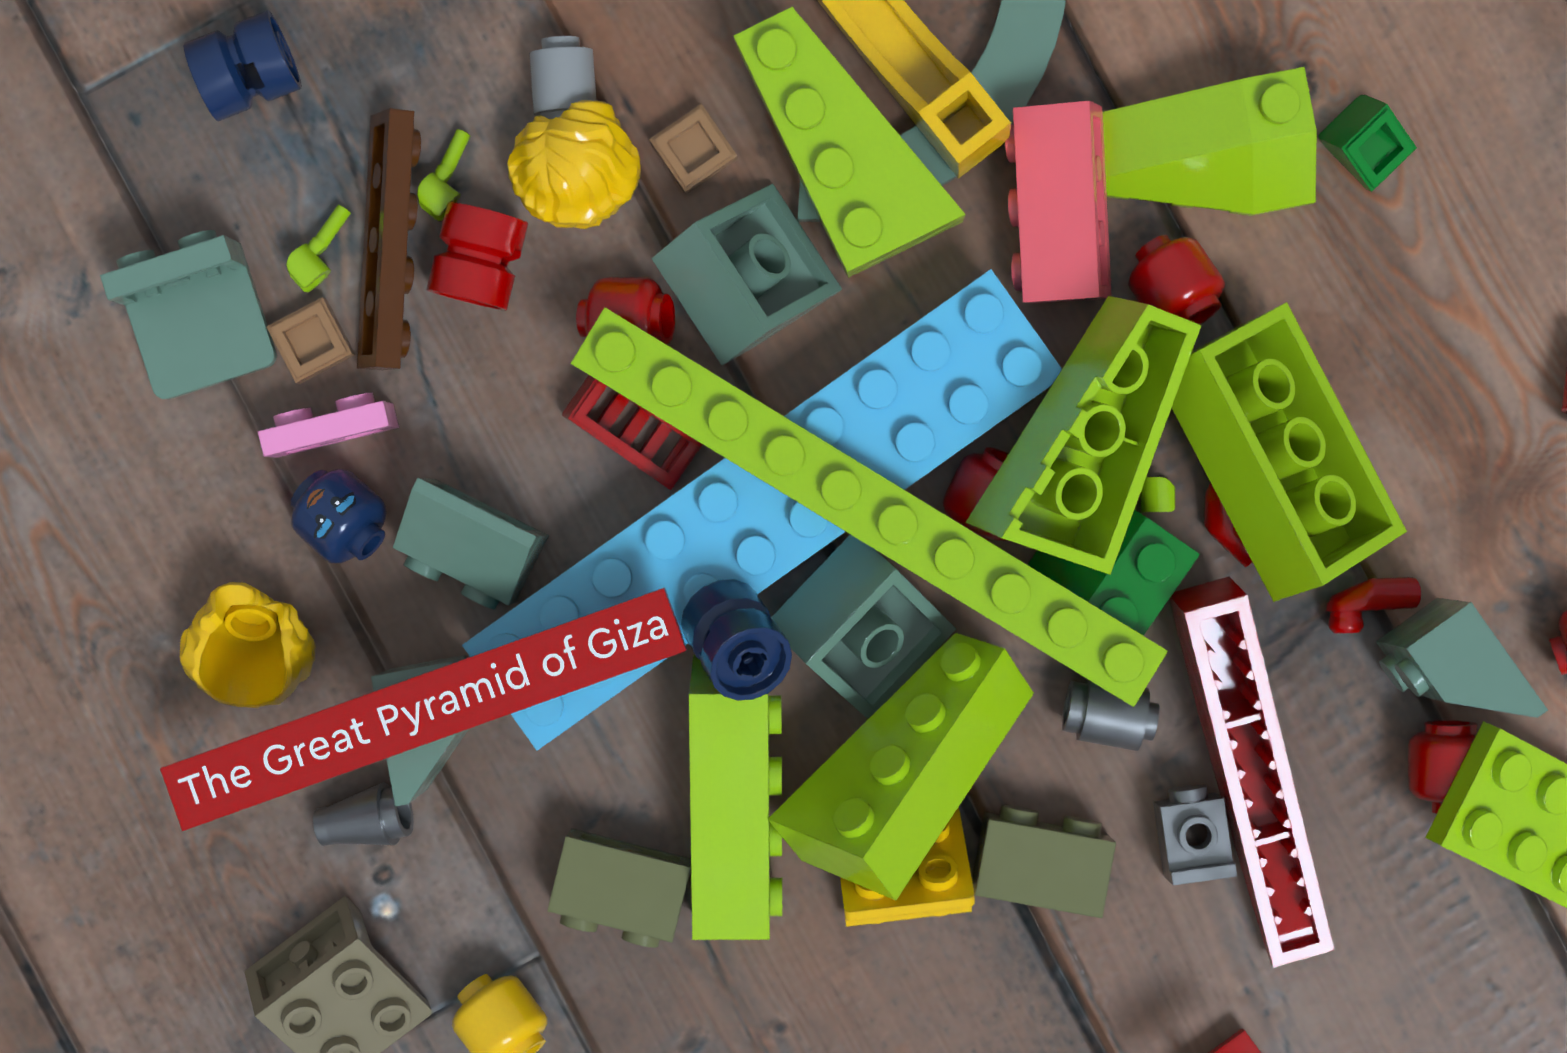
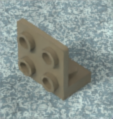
[244,896,432,1053]

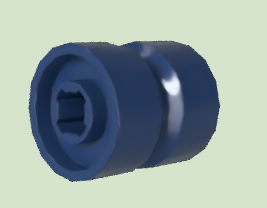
[183,10,302,121]
[681,579,792,701]

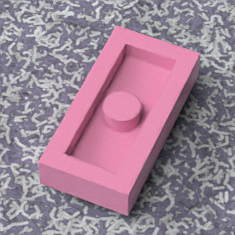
[258,393,399,458]

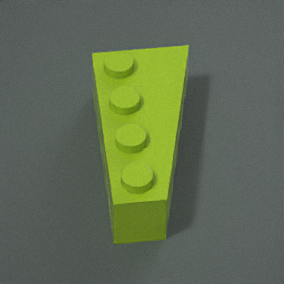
[768,633,1034,901]
[689,655,783,940]

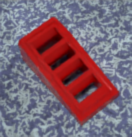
[562,375,703,490]

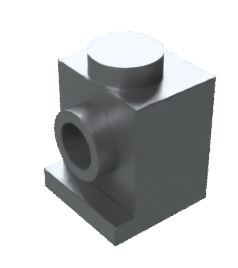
[1153,785,1237,886]

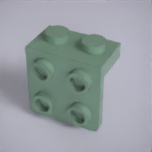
[100,230,277,400]

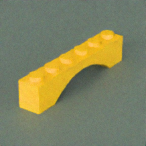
[817,0,1011,179]

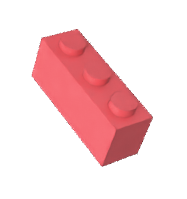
[1005,101,1112,304]

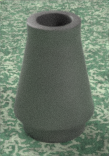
[313,782,414,846]

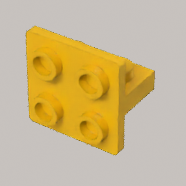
[840,807,975,927]

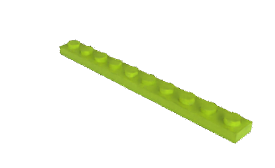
[570,308,1168,707]

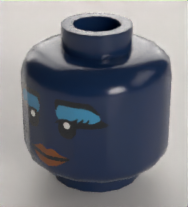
[290,469,387,563]

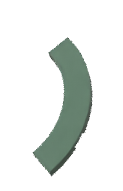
[797,0,1066,222]

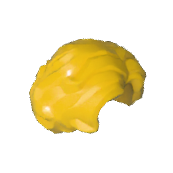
[507,100,641,229]
[179,582,316,709]

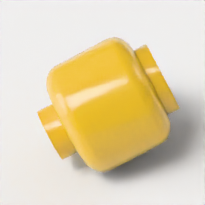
[452,974,548,1053]

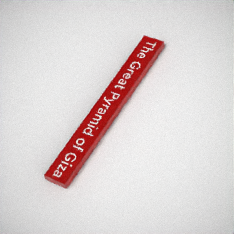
[160,587,687,831]

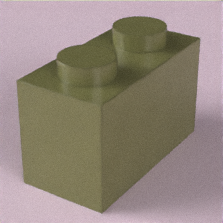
[972,805,1116,918]
[547,828,691,948]

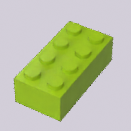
[1172,302,1407,602]

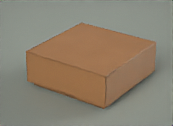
[649,103,738,194]
[267,297,356,384]

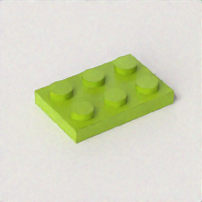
[1425,721,1567,908]

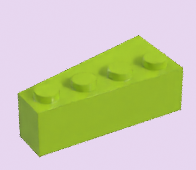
[733,7,966,278]
[966,296,1202,575]

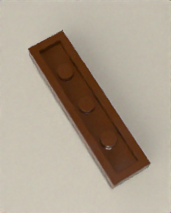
[357,108,421,370]

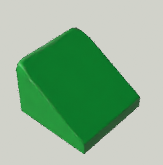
[1318,95,1417,192]

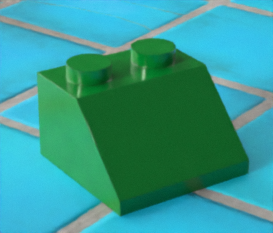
[1027,510,1200,636]

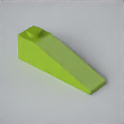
[1103,67,1317,216]

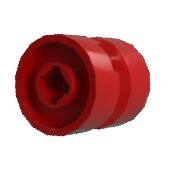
[426,202,528,311]

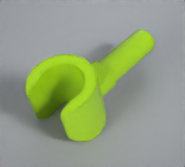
[417,129,471,221]
[287,204,351,292]
[1141,477,1175,512]

